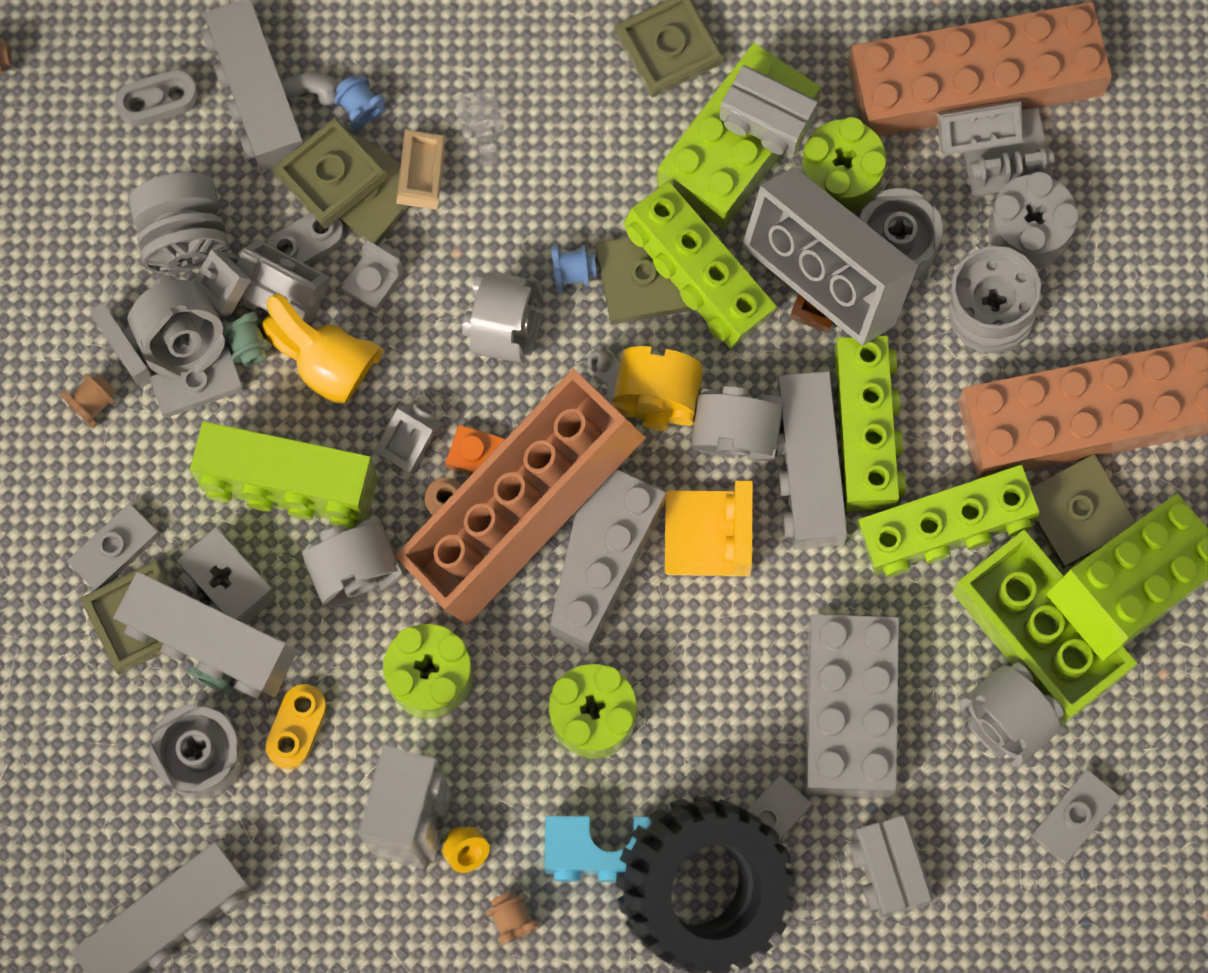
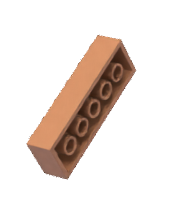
[848,2,1112,137]
[958,338,1208,479]
[395,368,646,625]

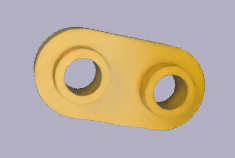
[266,684,327,770]

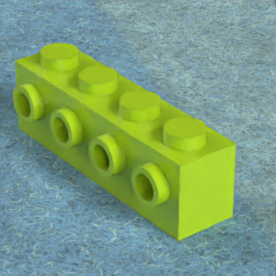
[623,181,777,350]
[834,336,906,512]
[858,465,1039,577]

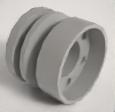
[128,172,229,274]
[949,246,1041,354]

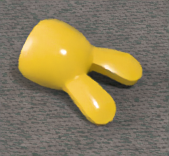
[262,293,385,404]

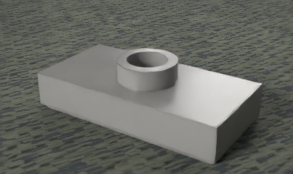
[937,99,1024,156]
[90,302,151,388]
[149,349,244,419]
[67,503,160,590]
[1030,769,1121,865]
[747,774,813,842]

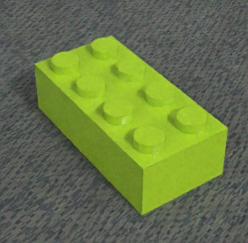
[657,42,821,231]
[189,421,378,529]
[1046,493,1208,661]
[952,530,1138,726]

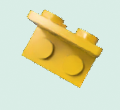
[665,481,753,577]

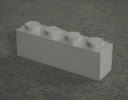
[201,0,303,171]
[770,371,847,550]
[113,571,298,699]
[70,842,252,973]

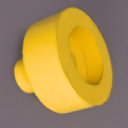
[442,827,490,873]

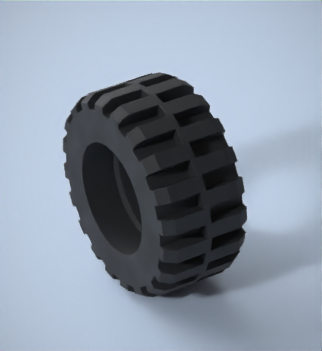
[616,796,796,973]

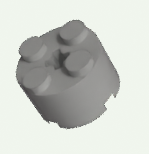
[988,172,1079,269]
[859,188,943,281]
[462,272,543,363]
[128,276,225,378]
[692,386,783,461]
[302,517,403,608]
[960,662,1064,767]
[149,704,245,799]

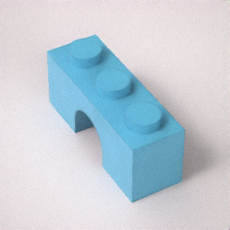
[545,816,678,883]

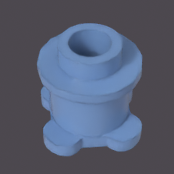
[334,76,387,131]
[551,245,597,292]

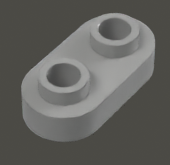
[115,70,198,126]
[266,213,344,266]

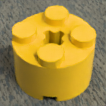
[612,346,703,431]

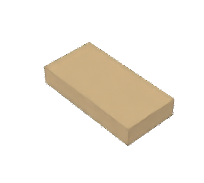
[396,129,446,210]

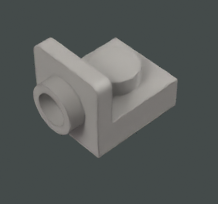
[341,240,404,314]
[193,250,252,314]
[374,403,444,473]

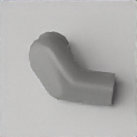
[280,71,339,106]
[587,350,620,404]

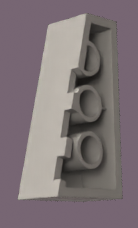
[550,469,666,654]

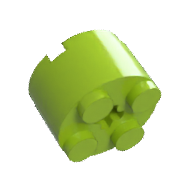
[800,117,886,213]
[383,624,473,719]
[549,664,637,759]

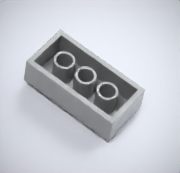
[742,167,918,346]
[805,614,899,799]
[358,745,453,870]

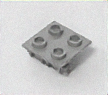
[963,107,1055,197]

